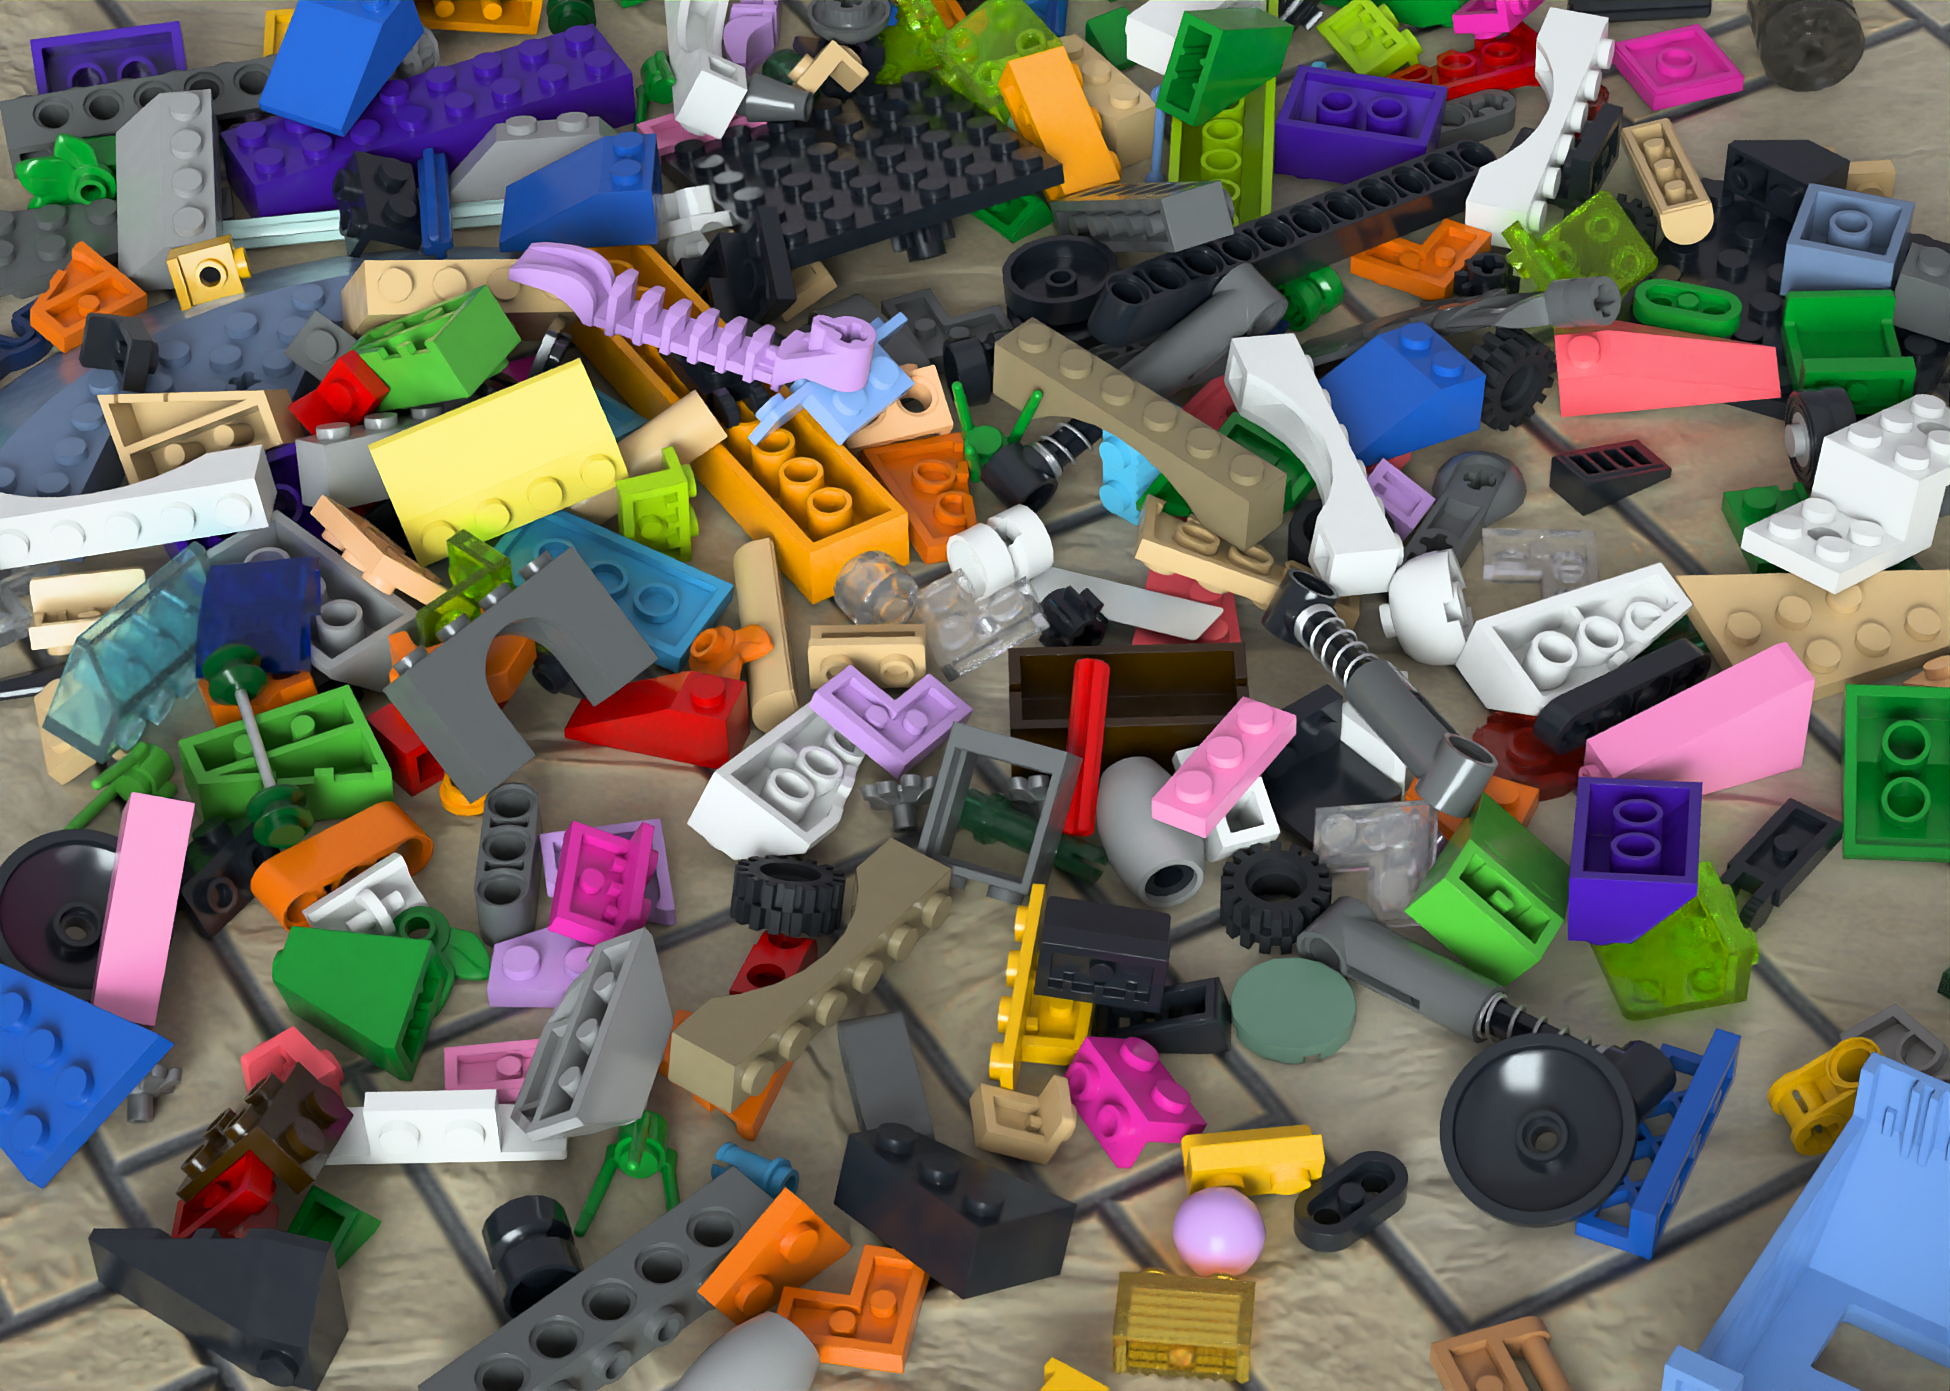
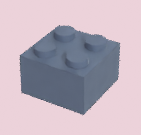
[1780,183,1915,296]

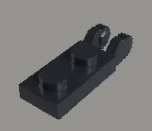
[658,348,770,429]
[1703,798,1844,935]

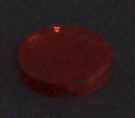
[1472,710,1586,802]

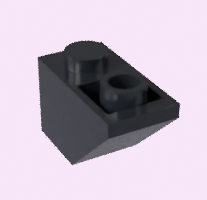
[1723,140,1850,224]

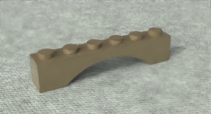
[993,317,1287,552]
[668,838,952,1114]

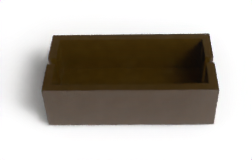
[1008,642,1250,780]

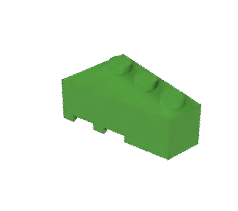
[345,285,521,412]
[178,684,395,823]

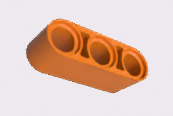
[250,801,434,932]

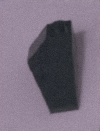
[88,1228,349,1391]

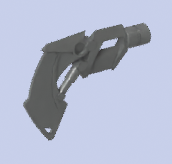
[1300,276,1621,366]

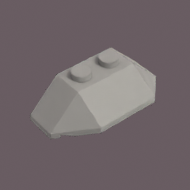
[450,112,619,203]
[510,927,674,1142]

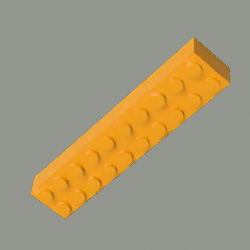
[565,244,910,605]

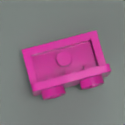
[1452,0,1545,39]
[548,820,659,946]
[1063,1036,1207,1168]

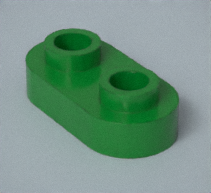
[1633,279,1742,338]

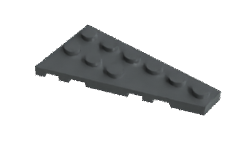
[0,187,235,299]

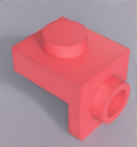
[241,1026,344,1101]

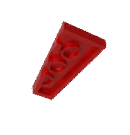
[1384,21,1541,101]

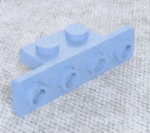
[748,312,915,446]

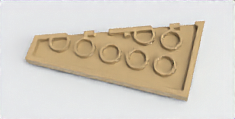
[1674,569,1950,702]

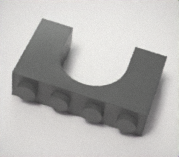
[382,546,659,804]

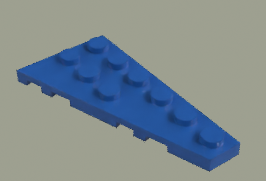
[0,963,174,1189]

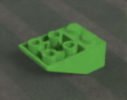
[1404,791,1570,987]

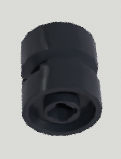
[942,327,1017,407]
[482,1195,584,1319]

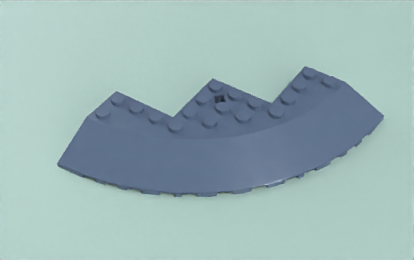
[0,246,525,563]

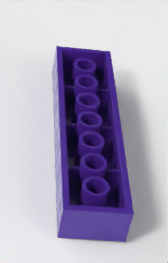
[220,23,636,218]

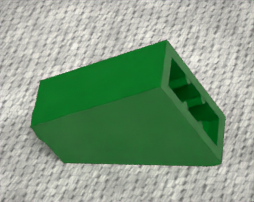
[1155,7,1295,127]
[272,926,448,1081]

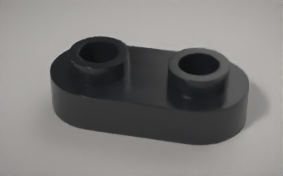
[1293,1151,1408,1252]

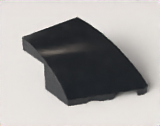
[673,206,797,326]

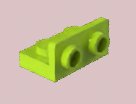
[1316,0,1423,77]
[615,446,699,563]

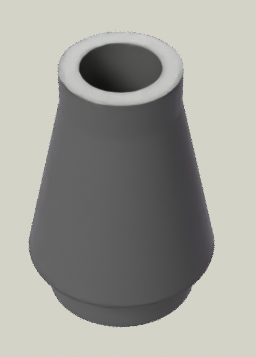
[736,72,814,123]

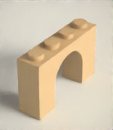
[341,259,579,341]

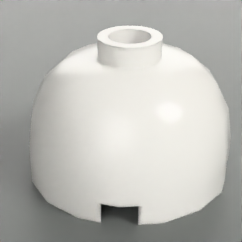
[1379,548,1474,666]

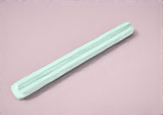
[223,199,504,250]

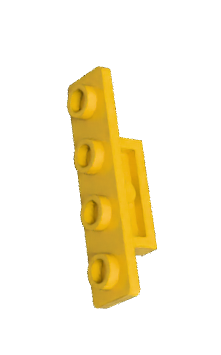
[989,883,1095,1092]

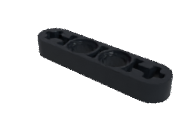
[1533,638,1712,755]

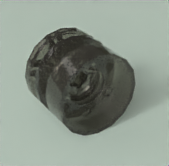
[1746,0,1865,92]

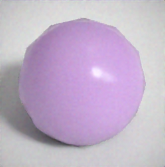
[1172,1186,1266,1280]

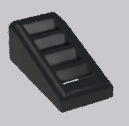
[1549,439,1672,516]
[1095,977,1231,1054]

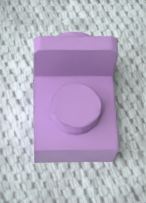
[1367,458,1436,542]

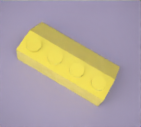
[368,358,630,567]

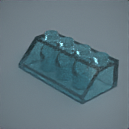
[42,541,235,764]

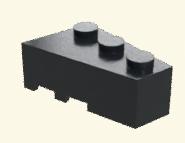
[833,1123,1077,1300]

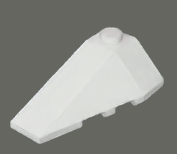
[1456,562,1693,716]
[687,701,865,860]

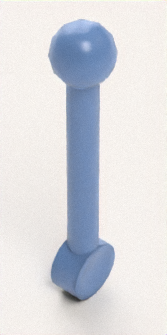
[1145,84,1166,183]

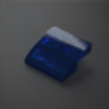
[196,556,321,680]

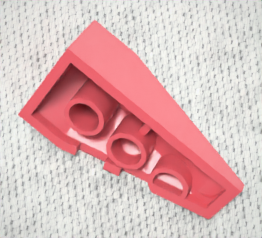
[1553,320,1781,417]

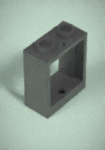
[917,721,1083,905]

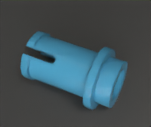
[711,1141,799,1200]

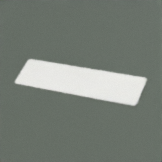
[1017,567,1224,640]

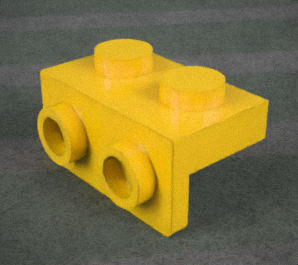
[1181,1124,1325,1197]

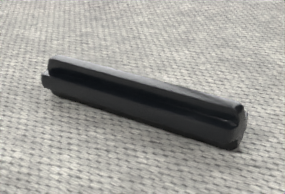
[1567,0,1712,23]

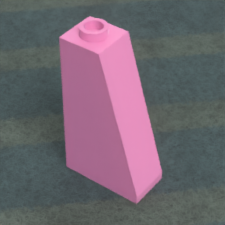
[1579,642,1815,795]
[90,792,195,1030]

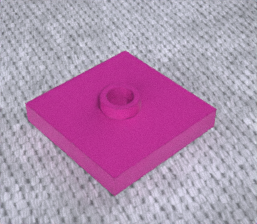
[1612,24,1744,111]

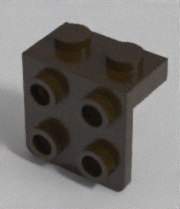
[175,1061,354,1203]

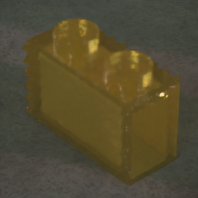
[1113,1267,1256,1384]

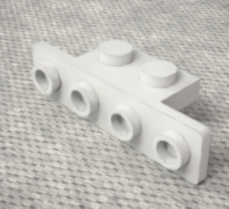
[324,1089,569,1165]

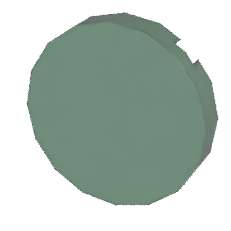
[1230,957,1357,1064]

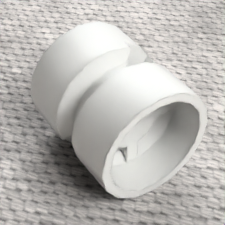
[946,504,1054,603]

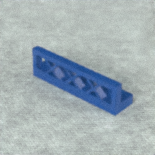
[1575,1028,1741,1260]

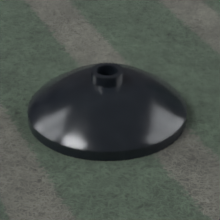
[0,829,176,1003]
[1440,1033,1638,1228]

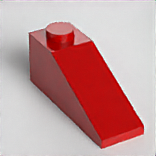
[564,670,750,769]

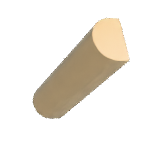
[1620,118,1714,245]
[563,390,728,526]
[733,537,800,733]

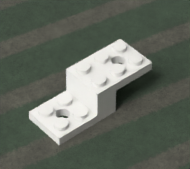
[1740,394,1950,594]

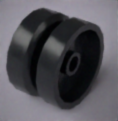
[1002,234,1118,351]

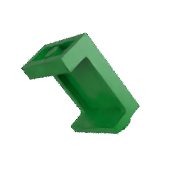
[1780,289,1917,414]

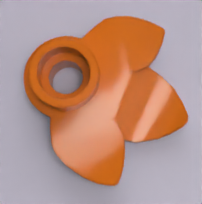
[689,624,774,680]

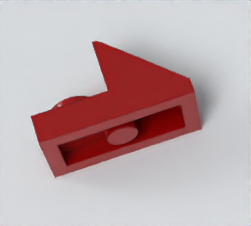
[288,349,390,435]
[171,1150,279,1238]

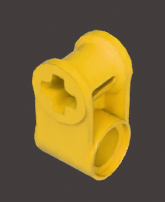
[1767,1037,1884,1156]

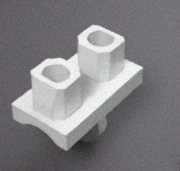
[658,185,733,267]
[302,852,429,936]

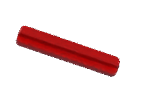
[1062,658,1110,837]

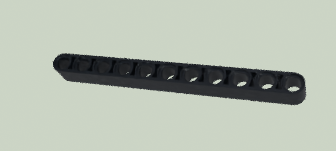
[1087,140,1497,347]

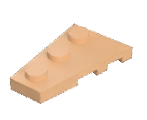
[310,494,472,620]

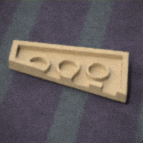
[1135,494,1360,631]

